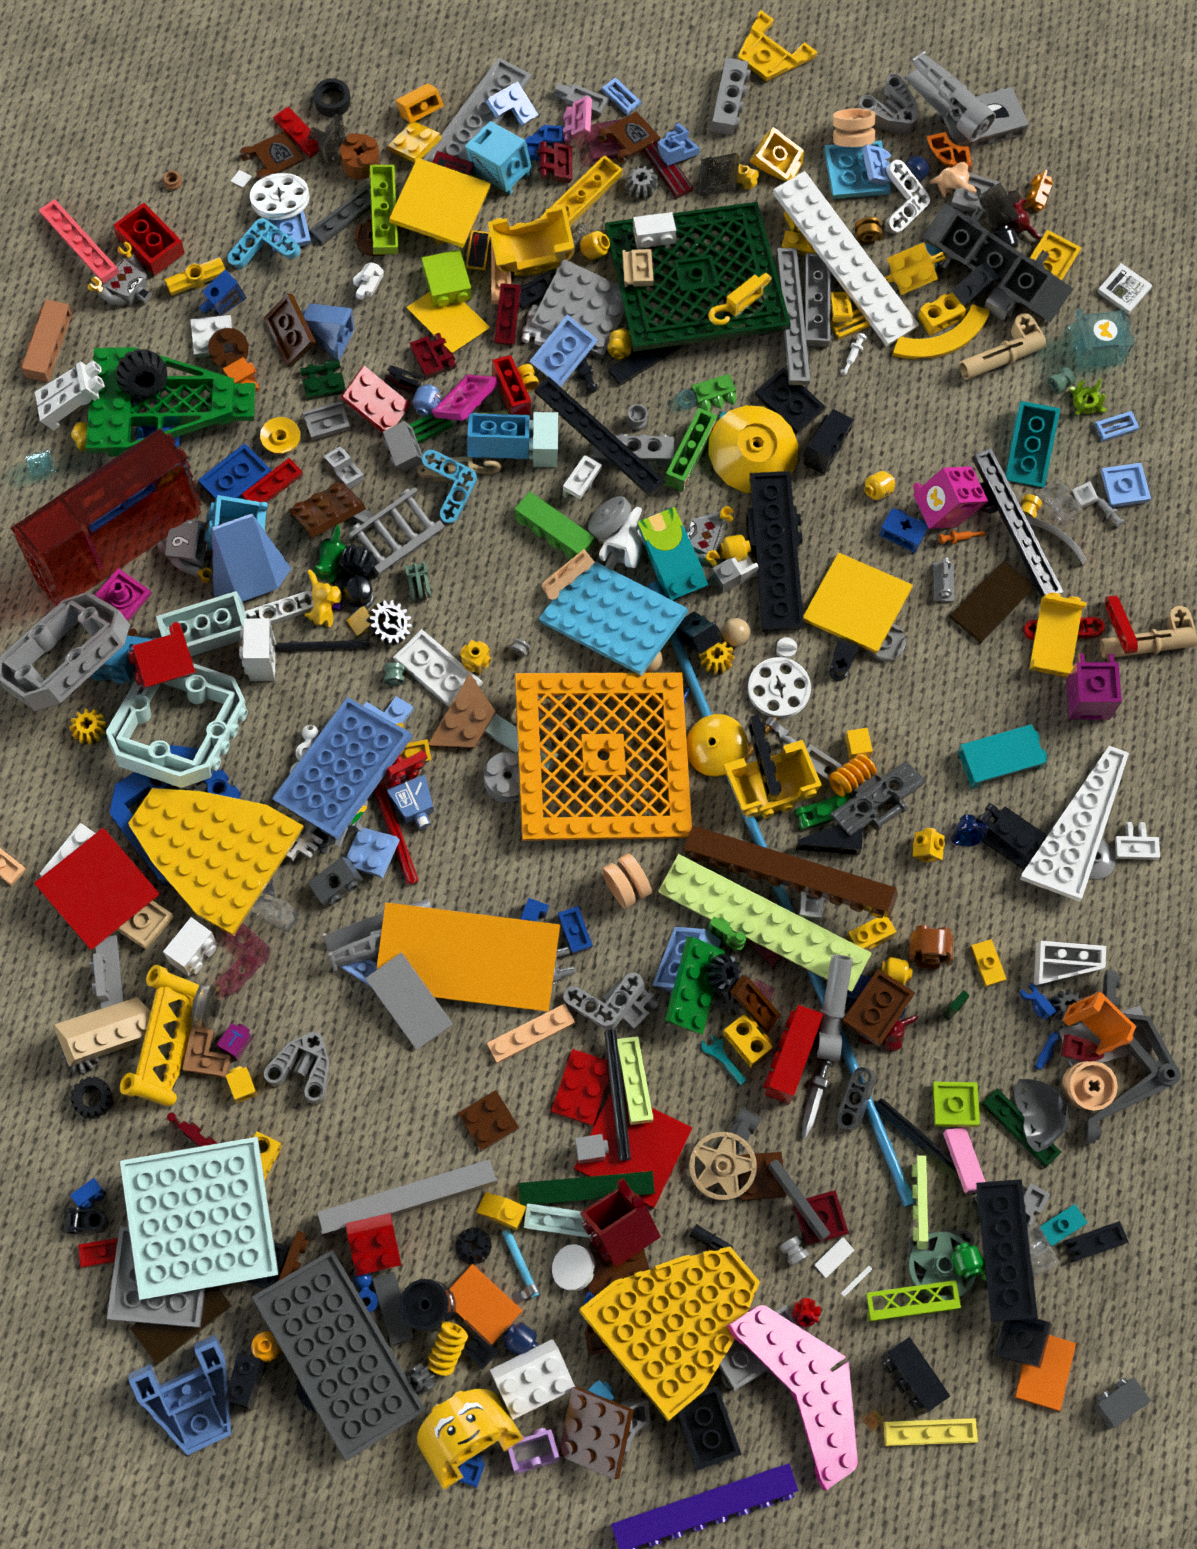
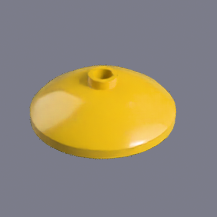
[686,714,748,777]

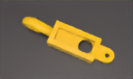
[708,273,771,325]

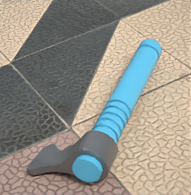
[502,1229,540,1305]

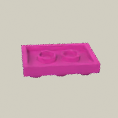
[432,374,499,421]

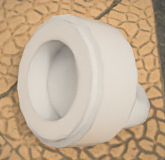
[776,637,797,659]

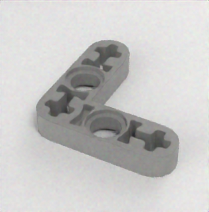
[563,973,645,1030]

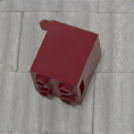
[580,1179,661,1267]

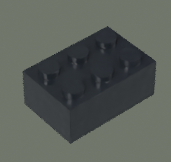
[881,1336,950,1415]
[676,1386,742,1471]

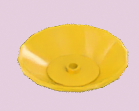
[708,405,798,493]

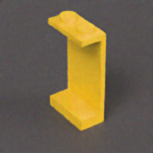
[1029,592,1087,678]

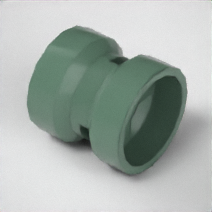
[1047,367,1075,394]

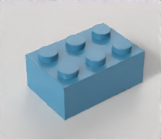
[467,413,530,459]

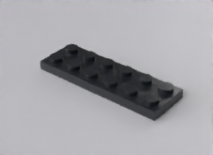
[975,1179,1038,1322]

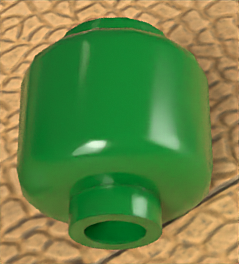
[951,1243,984,1279]

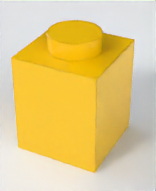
[845,728,873,761]
[225,1066,258,1104]

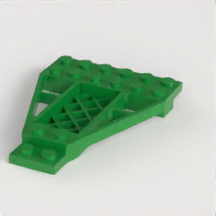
[85,347,256,457]

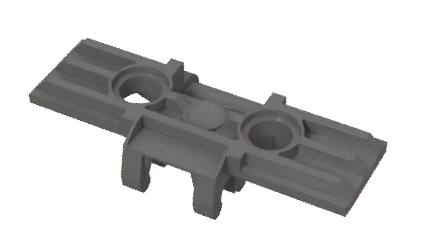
[831,760,926,836]

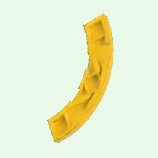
[892,305,990,360]

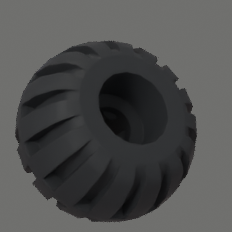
[116,349,167,400]

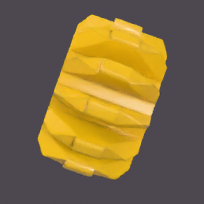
[699,641,734,675]
[69,708,107,745]

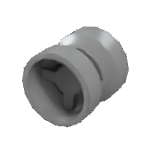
[627,404,648,431]
[779,1235,810,1267]

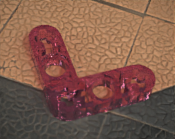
[219,923,270,995]

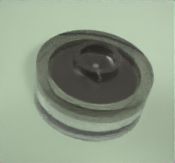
[191,983,221,1030]

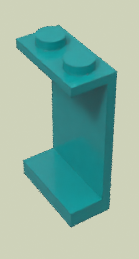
[958,724,1047,789]

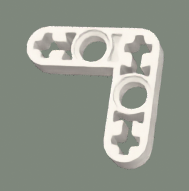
[885,160,930,234]

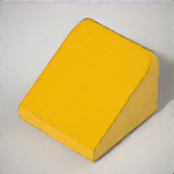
[346,606,371,637]

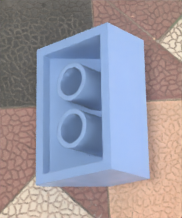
[652,927,721,993]

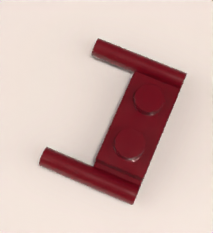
[167,1112,218,1147]

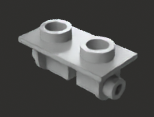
[933,558,954,602]

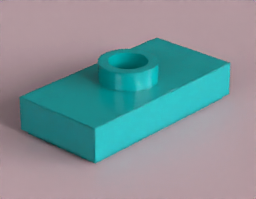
[1037,1204,1088,1247]

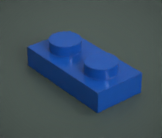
[558,906,593,955]

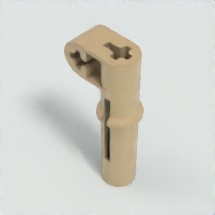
[959,313,1046,380]
[1100,606,1197,659]

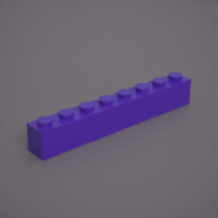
[611,1463,799,1549]

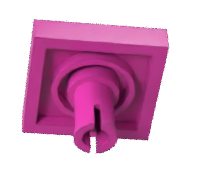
[95,568,152,621]

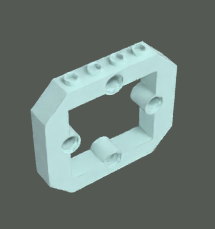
[106,663,248,788]

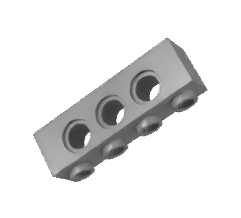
[711,58,751,136]
[592,434,674,467]

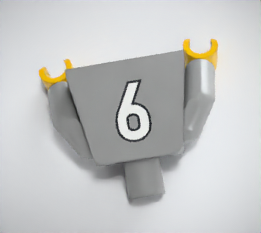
[158,520,212,583]

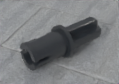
[689,1224,734,1251]

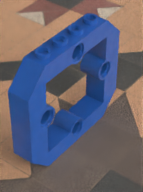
[110,745,241,886]

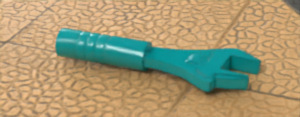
[702,1035,747,1086]

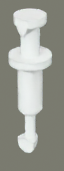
[840,333,867,376]

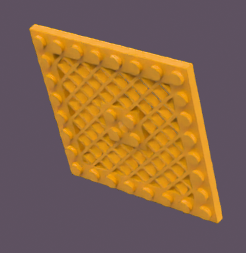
[515,673,692,841]

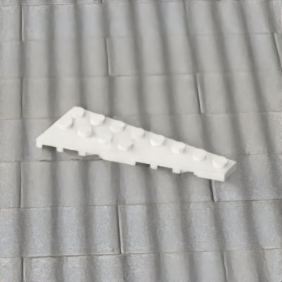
[1020,746,1129,902]

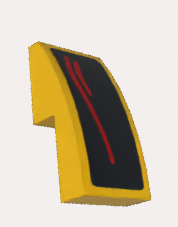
[466,230,491,271]

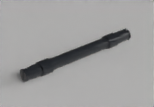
[277,639,370,651]

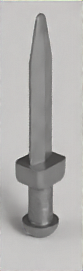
[802,1058,832,1138]

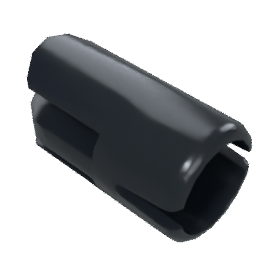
[384,365,424,394]

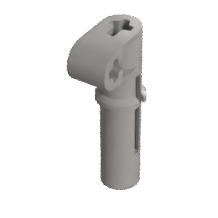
[816,955,853,1061]

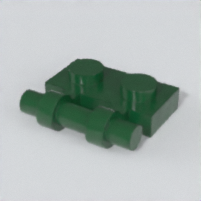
[300,360,346,401]

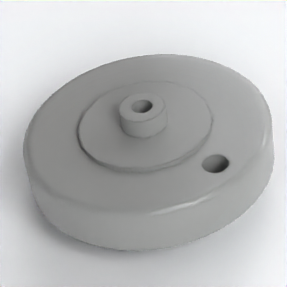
[588,496,631,539]

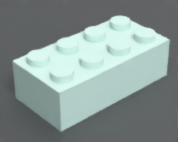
[156,591,247,656]

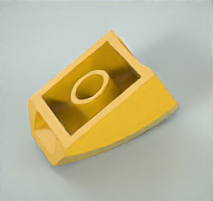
[750,127,804,181]

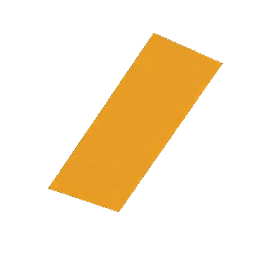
[376,902,560,1012]

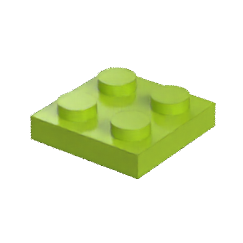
[932,1081,980,1128]

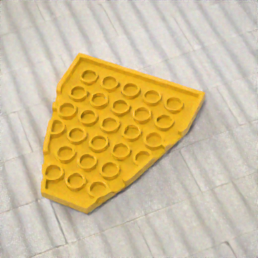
[128,788,304,936]
[579,1247,760,1421]

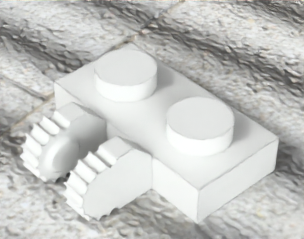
[1115,822,1160,860]

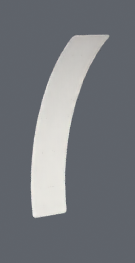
[1026,516,1086,566]

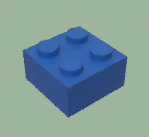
[70,1178,106,1210]

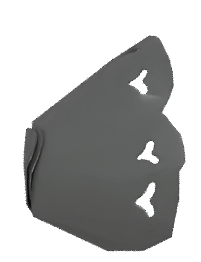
[1014,1079,1070,1152]

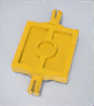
[884,242,945,295]

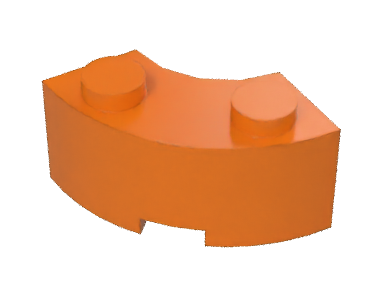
[927,132,973,172]

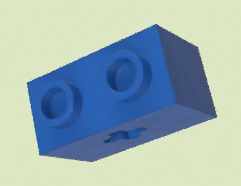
[879,508,928,553]

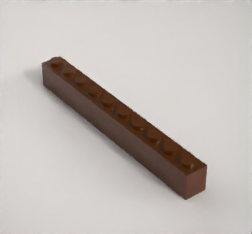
[684,826,898,918]

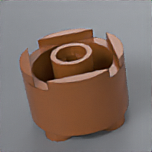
[340,133,380,180]
[909,925,954,969]

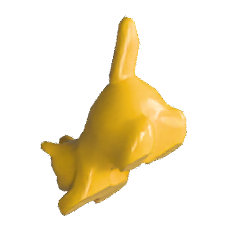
[304,570,342,628]

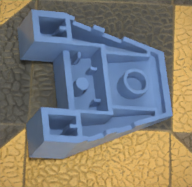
[129,1334,231,1455]

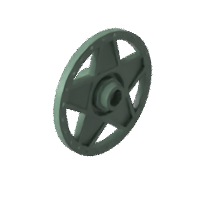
[909,1232,976,1301]

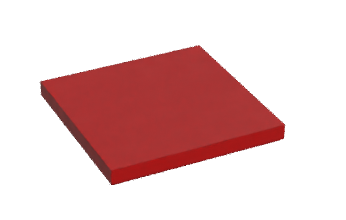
[34,828,160,950]
[573,1093,693,1209]

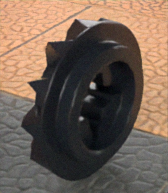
[455,1227,492,1264]

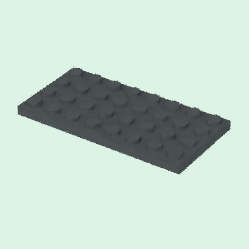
[251,1249,426,1462]

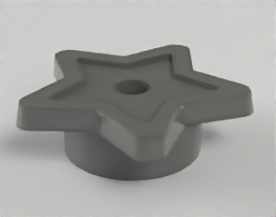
[312,830,336,854]

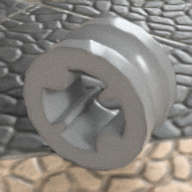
[509,638,530,657]

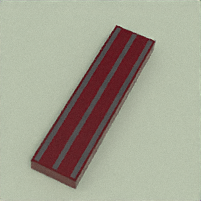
[643,140,693,199]

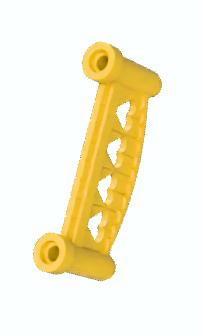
[120,965,202,1107]

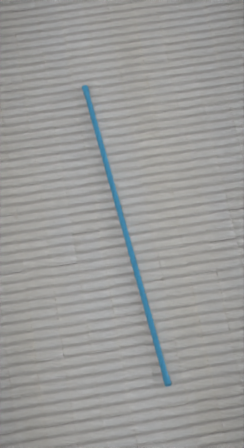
[647,582,916,1207]

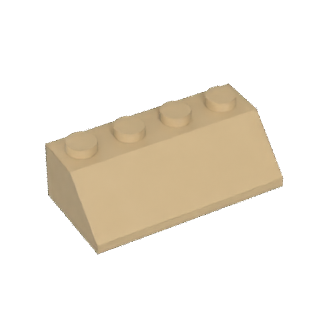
[54,997,151,1067]

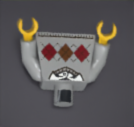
[88,242,152,306]
[684,506,734,567]

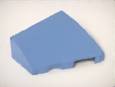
[658,123,700,166]

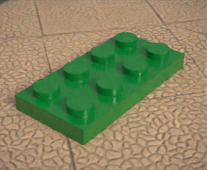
[665,937,725,1035]

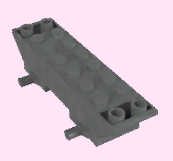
[923,203,1073,322]

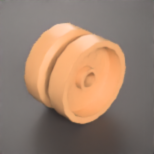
[833,108,875,147]
[601,853,652,909]
[1061,1061,1118,1111]

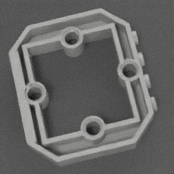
[0,592,130,711]

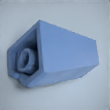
[302,303,355,361]

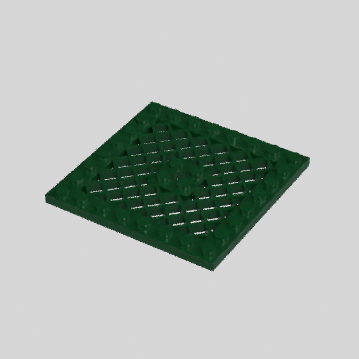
[605,202,791,352]

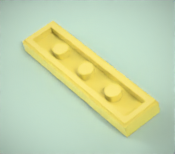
[883,1418,978,1446]

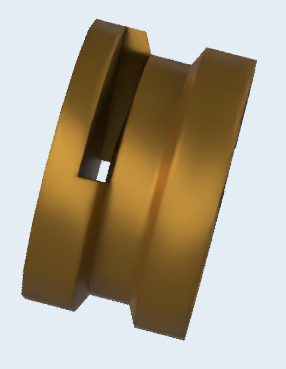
[854,217,883,245]

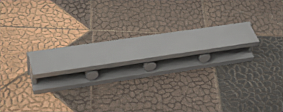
[317,1159,498,1237]

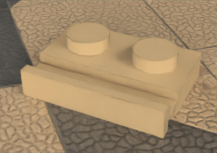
[622,249,653,287]

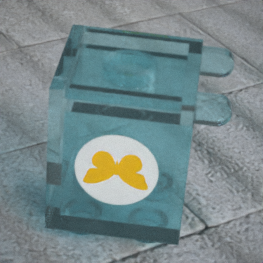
[1069,308,1134,370]

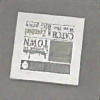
[1097,263,1153,315]

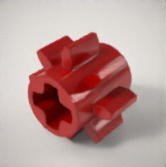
[792,1298,821,1327]

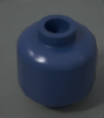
[902,156,929,185]
[503,1322,538,1356]

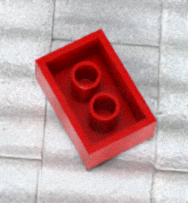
[113,203,185,276]

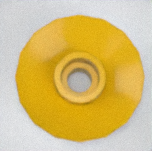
[260,417,301,454]

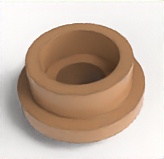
[162,171,182,190]

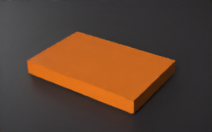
[450,1264,523,1345]
[1014,1335,1076,1411]

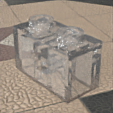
[1027,1222,1060,1276]

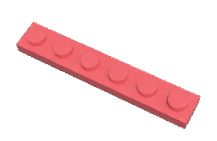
[39,199,120,284]

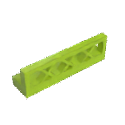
[865,1280,961,1322]

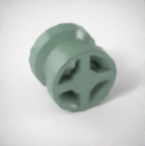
[384,662,405,685]

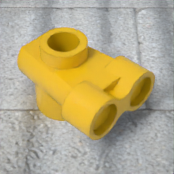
[725,163,759,189]

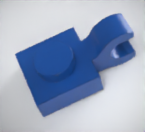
[1019,983,1056,1021]

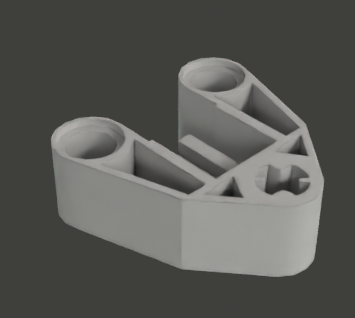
[858,73,917,134]
[264,1032,330,1105]

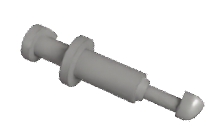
[1097,496,1125,528]

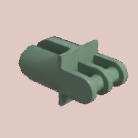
[405,561,432,601]

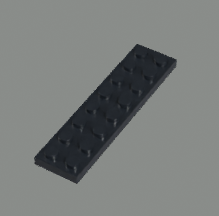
[749,471,804,632]

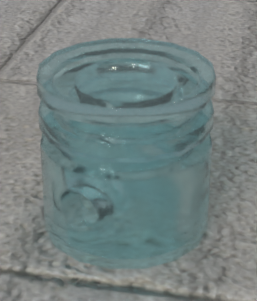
[25,449,57,479]

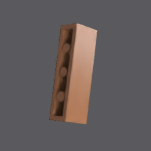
[21,299,72,383]

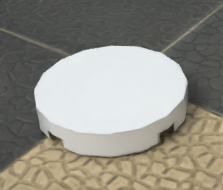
[552,1244,595,1291]

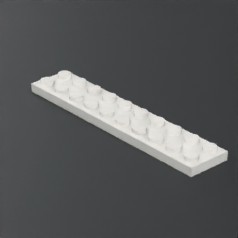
[772,171,919,347]

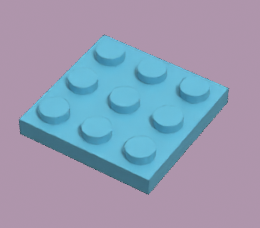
[824,140,891,199]

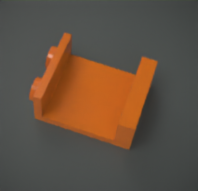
[1063,991,1136,1055]

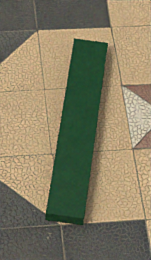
[518,1171,655,1205]

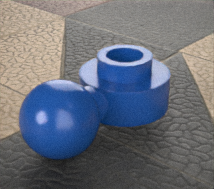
[353,1273,378,1313]

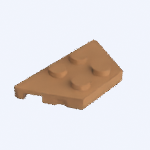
[428,674,496,749]

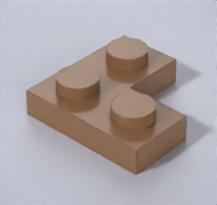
[182,1026,232,1078]

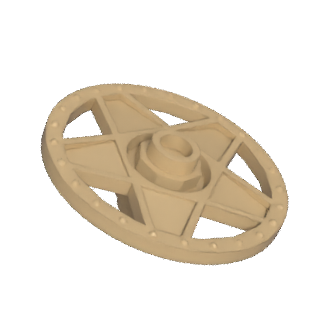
[689,1132,757,1200]

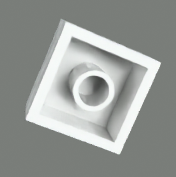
[163,917,217,978]

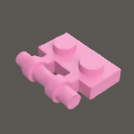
[563,96,592,144]

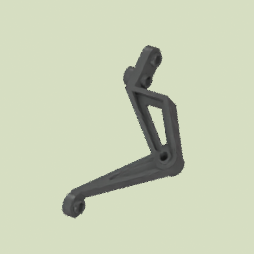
[1084,970,1181,1144]

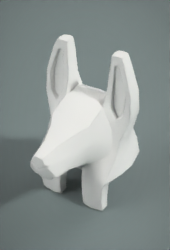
[598,507,644,570]

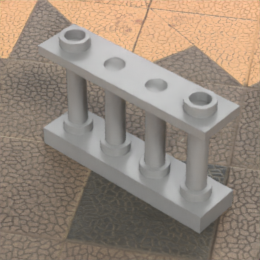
[348,488,445,577]

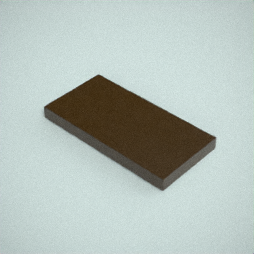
[950,560,1035,643]
[130,1286,232,1365]

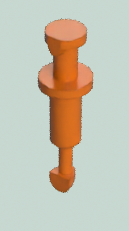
[938,530,986,544]

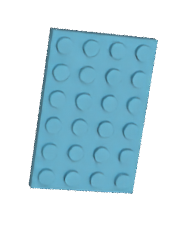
[539,560,688,676]

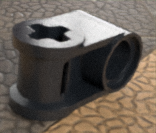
[829,639,859,681]
[63,1208,109,1234]

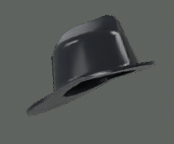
[337,570,374,612]

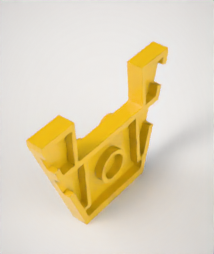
[738,10,817,82]

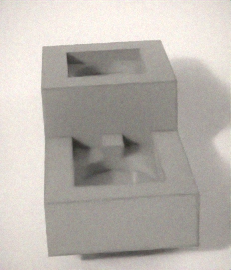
[324,446,365,489]

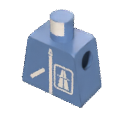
[387,775,434,830]

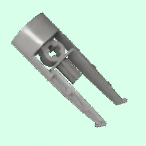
[903,51,996,142]
[322,898,432,971]

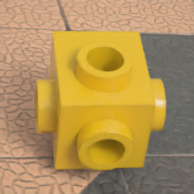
[460,639,492,675]
[913,828,945,863]

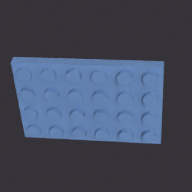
[272,697,413,840]

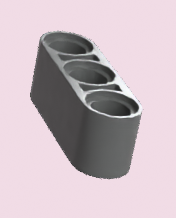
[837,1067,876,1130]

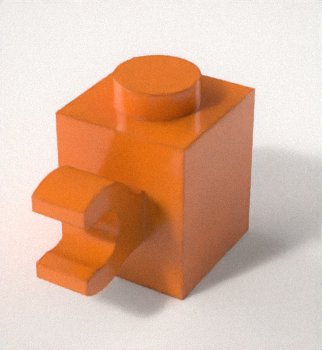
[223,357,260,392]

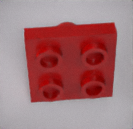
[378,750,428,791]

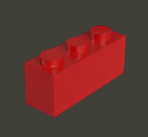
[491,355,532,416]

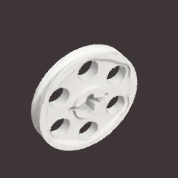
[250,173,310,220]
[748,657,811,719]

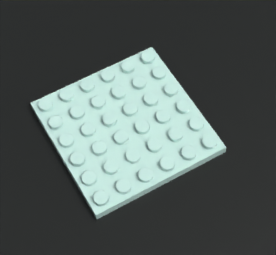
[120,1137,279,1300]

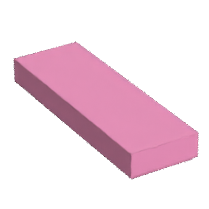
[943,1127,985,1194]

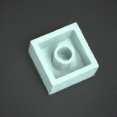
[529,412,558,467]

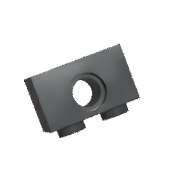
[308,857,363,905]

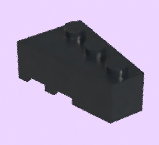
[803,409,854,475]

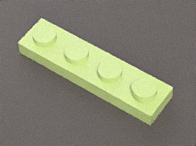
[617,1037,653,1125]
[912,1156,928,1250]

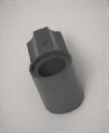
[729,1107,762,1155]

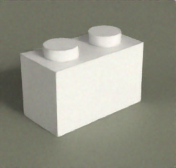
[633,212,676,248]

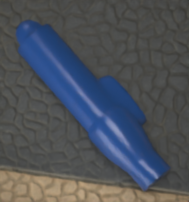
[1035,1031,1059,1070]

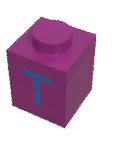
[217,1022,252,1061]

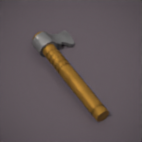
[744,716,789,762]

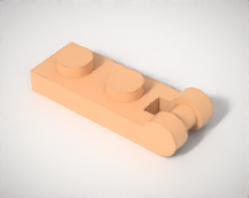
[542,549,595,600]

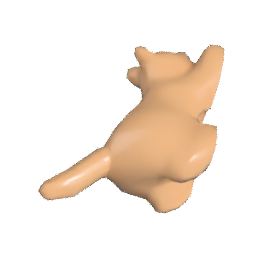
[930,162,976,197]

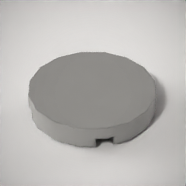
[867,624,906,662]

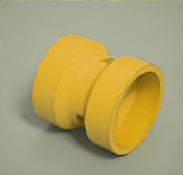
[517,364,539,392]
[1021,494,1042,518]

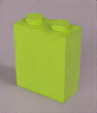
[422,249,472,307]

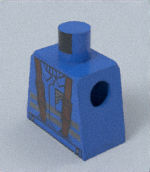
[199,269,247,317]

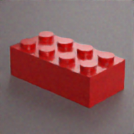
[763,1005,823,1104]

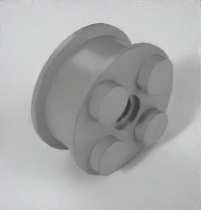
[484,752,520,803]

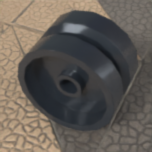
[399,1279,456,1332]

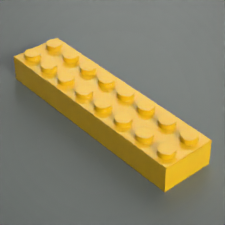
[540,155,622,226]

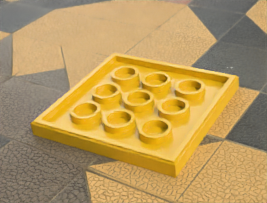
[389,158,491,248]
[803,552,913,654]

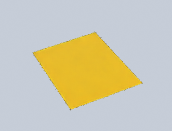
[406,292,490,353]

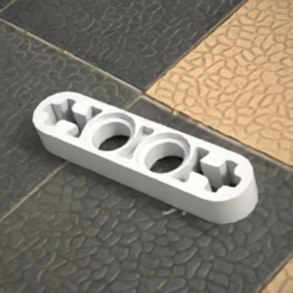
[245,591,313,624]

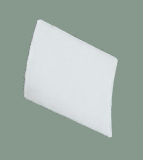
[815,1238,872,1296]

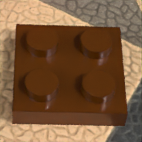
[458,1090,519,1152]
[738,1152,786,1201]

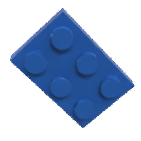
[198,443,271,500]

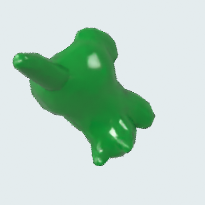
[313,525,345,584]

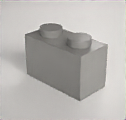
[383,421,423,472]

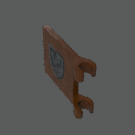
[597,111,661,164]
[240,131,305,181]

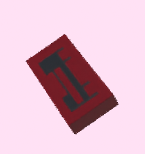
[432,151,474,176]

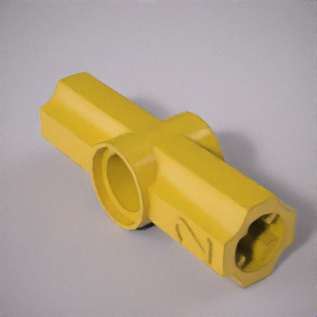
[164,257,225,296]

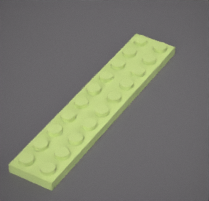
[658,854,872,993]

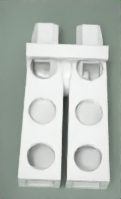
[35,361,105,430]

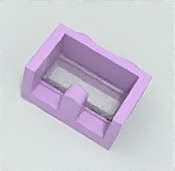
[508,1428,560,1475]

